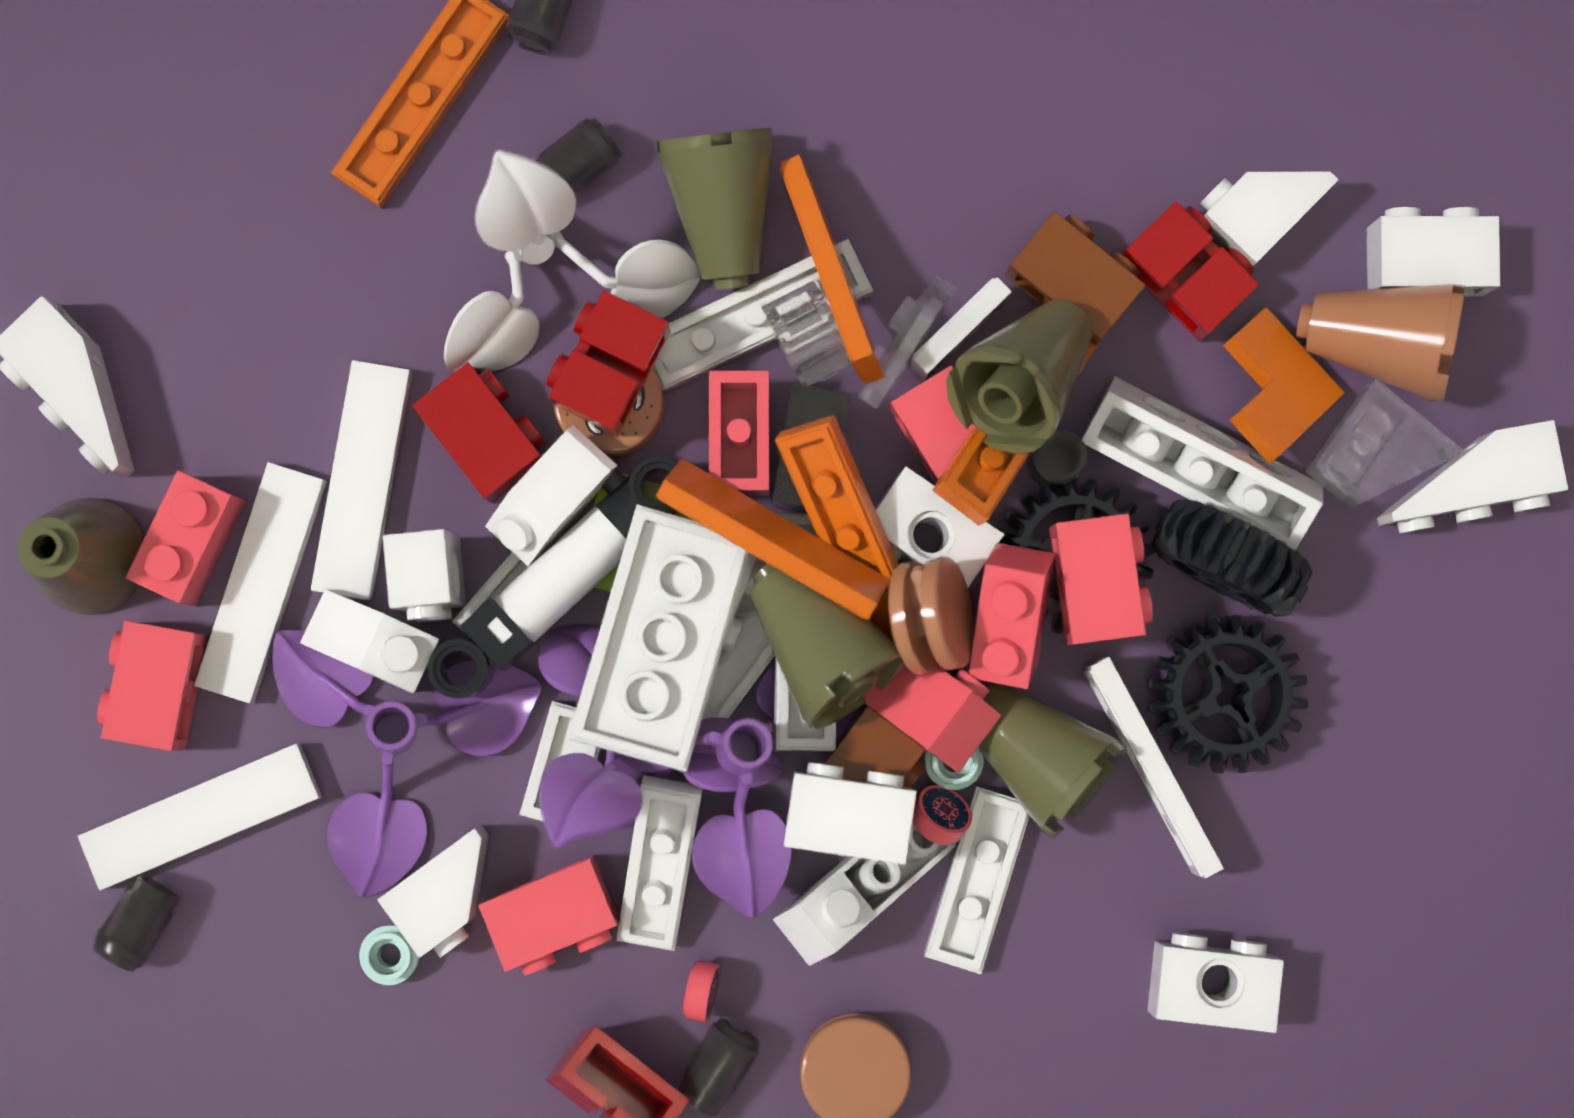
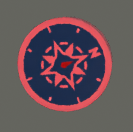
[912,785,972,845]
[683,960,720,1023]

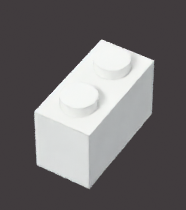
[1367,207,1500,297]
[784,762,916,865]

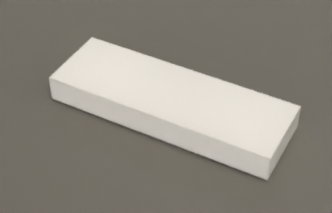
[616,775,703,951]
[923,786,1029,974]

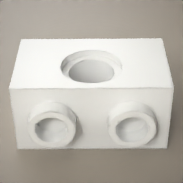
[875,466,1004,587]
[383,529,466,622]
[1147,932,1284,1033]

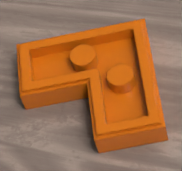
[1223,307,1345,464]

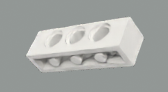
[1081,376,1323,550]

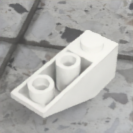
[0,296,135,477]
[1377,420,1568,534]
[772,823,957,966]

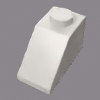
[1200,172,1339,267]
[485,425,617,566]
[300,589,439,694]
[377,825,489,958]

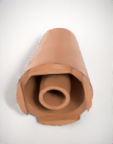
[1296,284,1465,403]

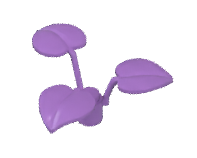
[538,625,783,848]
[272,630,542,898]
[612,665,852,918]

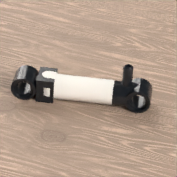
[427,455,679,699]

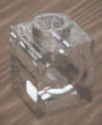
[761,280,851,389]

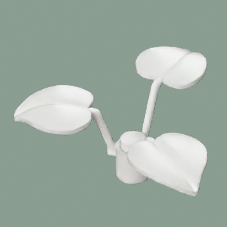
[444,151,701,373]

